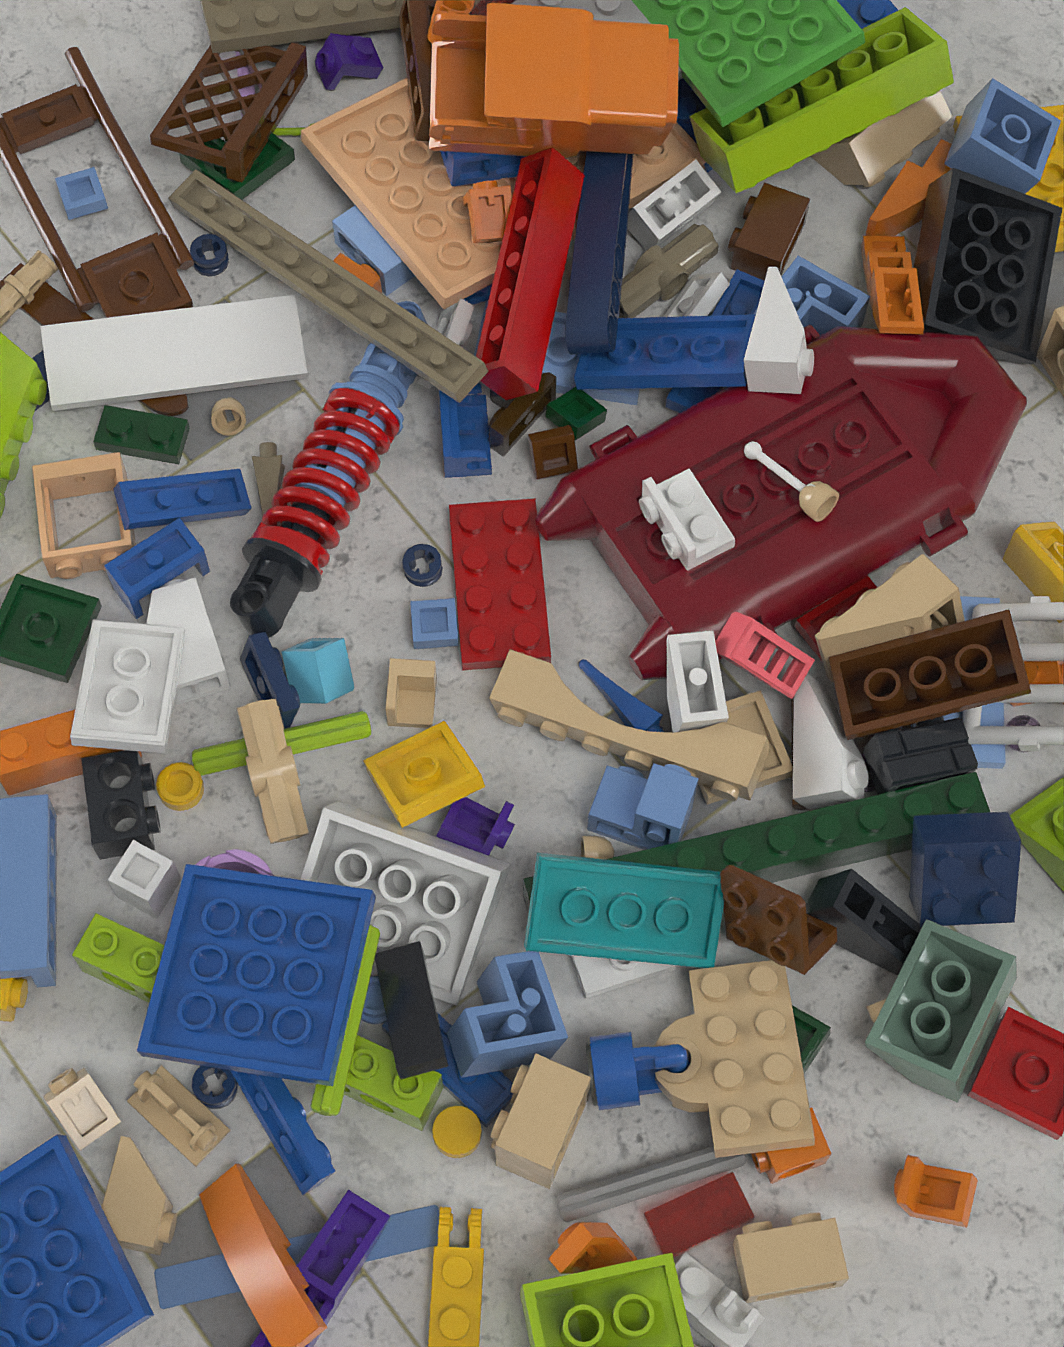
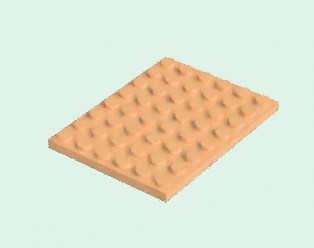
[301,78,706,309]

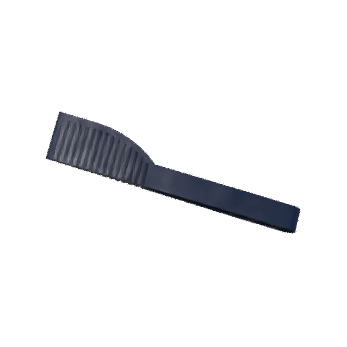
[565,151,634,355]

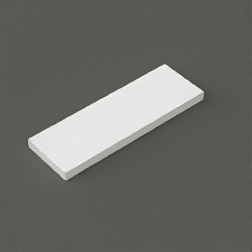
[40,295,308,411]

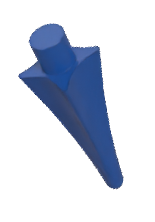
[579,659,664,732]

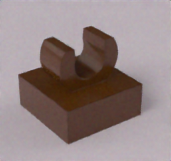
[528,425,578,479]

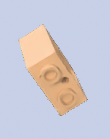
[32,452,136,579]

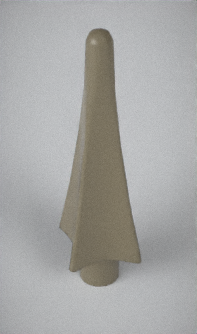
[252,442,285,516]

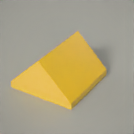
[1002,521,1064,623]

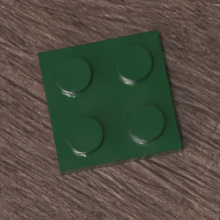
[0,574,102,683]

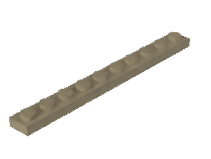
[168,169,488,403]

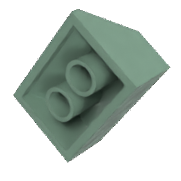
[865,919,1017,1103]

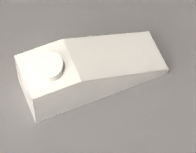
[744,267,814,394]
[793,674,868,811]

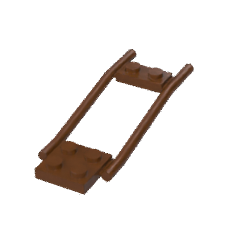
[0,47,194,318]

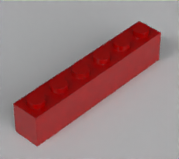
[476,147,585,400]

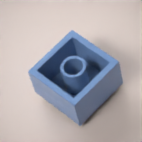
[944,78,1061,194]

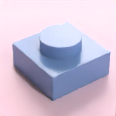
[55,167,108,220]
[410,598,458,649]

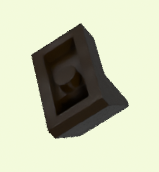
[489,372,557,457]

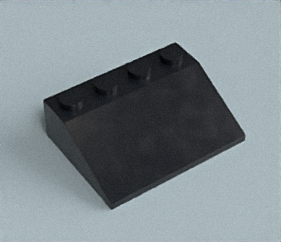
[914,168,1062,365]

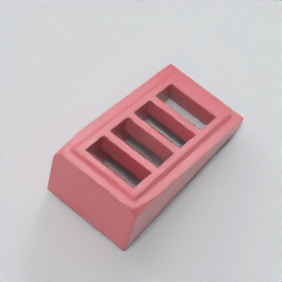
[715,612,815,699]

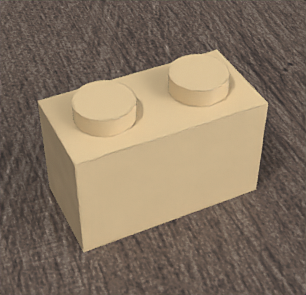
[732,1213,849,1303]

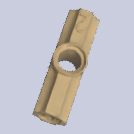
[237,699,309,844]

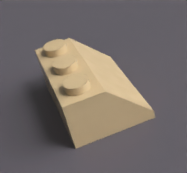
[810,90,952,187]

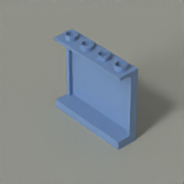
[0,794,57,988]

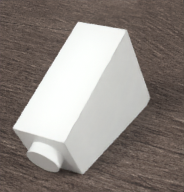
[146,577,231,706]

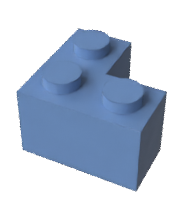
[753,255,870,335]
[587,763,699,850]
[447,951,568,1078]

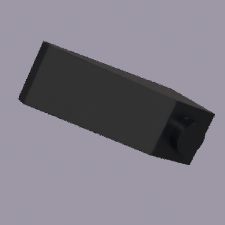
[806,868,922,975]

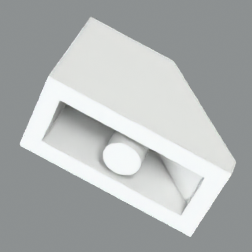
[667,631,729,733]

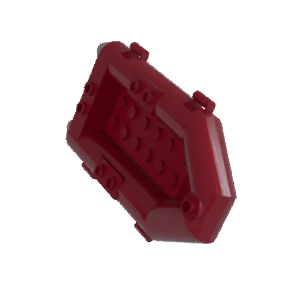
[535,324,1027,680]

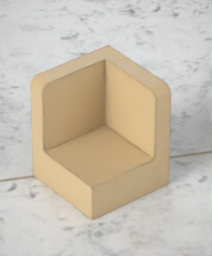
[386,658,437,728]

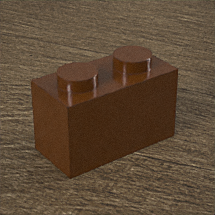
[728,182,810,281]

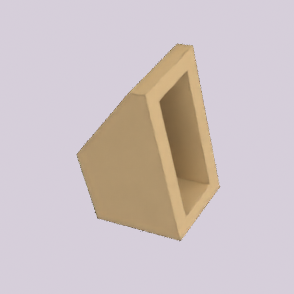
[102,1136,177,1255]

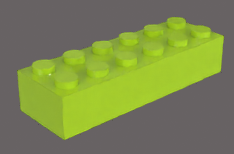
[690,7,954,194]

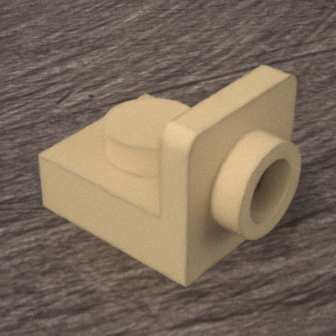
[43,1068,121,1151]

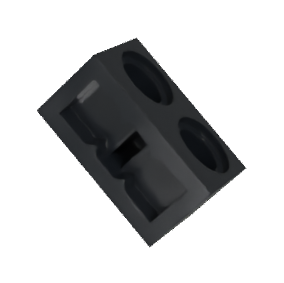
[81,750,161,860]

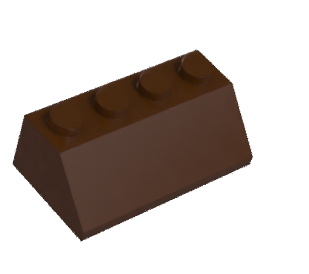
[829,609,1031,740]

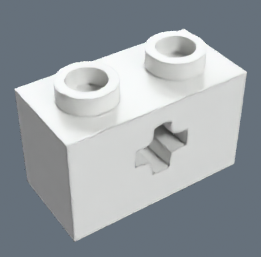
[627,159,722,251]

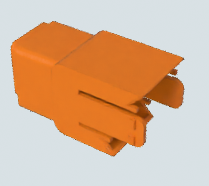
[429,3,679,158]

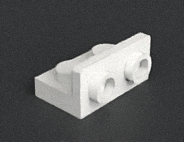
[639,469,735,571]

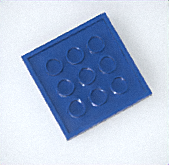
[137,864,376,1086]
[0,1134,154,1347]

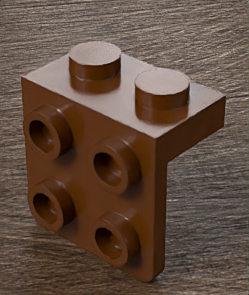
[720,865,837,975]

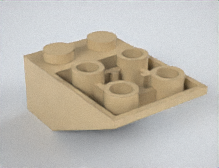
[815,554,965,682]

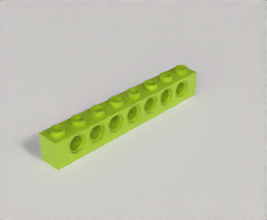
[72,913,444,1131]

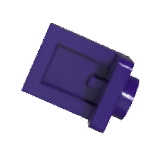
[315,33,384,90]
[436,797,515,856]

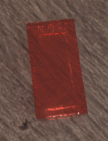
[643,1172,755,1258]

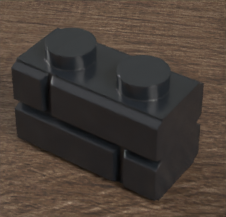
[863,716,978,795]

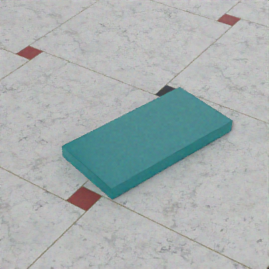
[524,852,724,968]

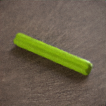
[192,711,372,776]
[310,925,380,1116]

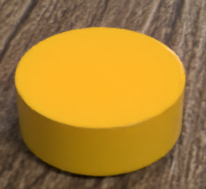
[156,762,204,811]
[432,1106,482,1158]

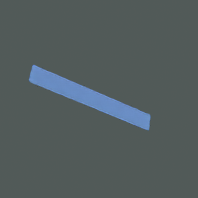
[154,1205,439,1309]

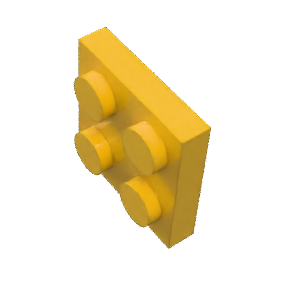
[363,721,485,828]

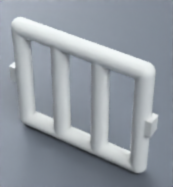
[962,596,1064,751]

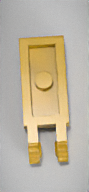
[428,1207,484,1347]

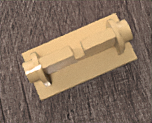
[127,1065,231,1167]

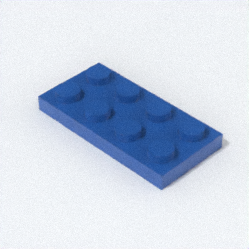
[574,314,756,390]

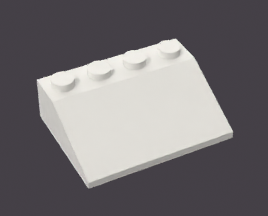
[300,802,511,1006]

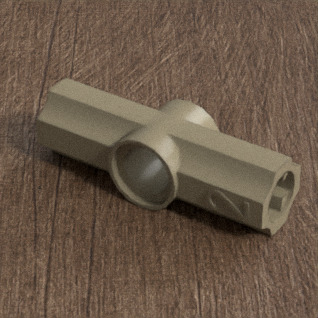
[619,223,719,318]

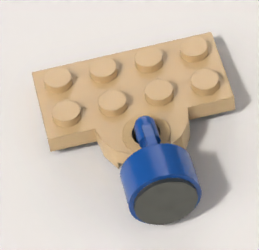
[586,960,815,1158]

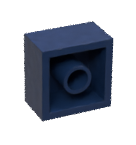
[909,812,1021,927]

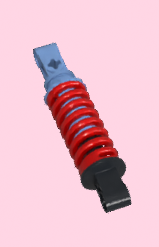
[230,301,428,638]

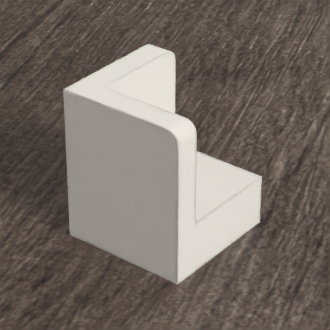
[108,840,181,919]

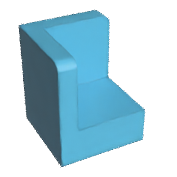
[281,638,354,704]

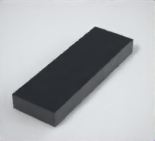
[375,941,449,1080]

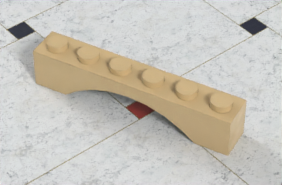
[489,649,770,801]

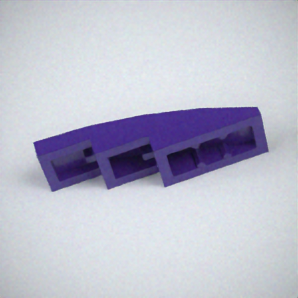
[250,1190,390,1347]

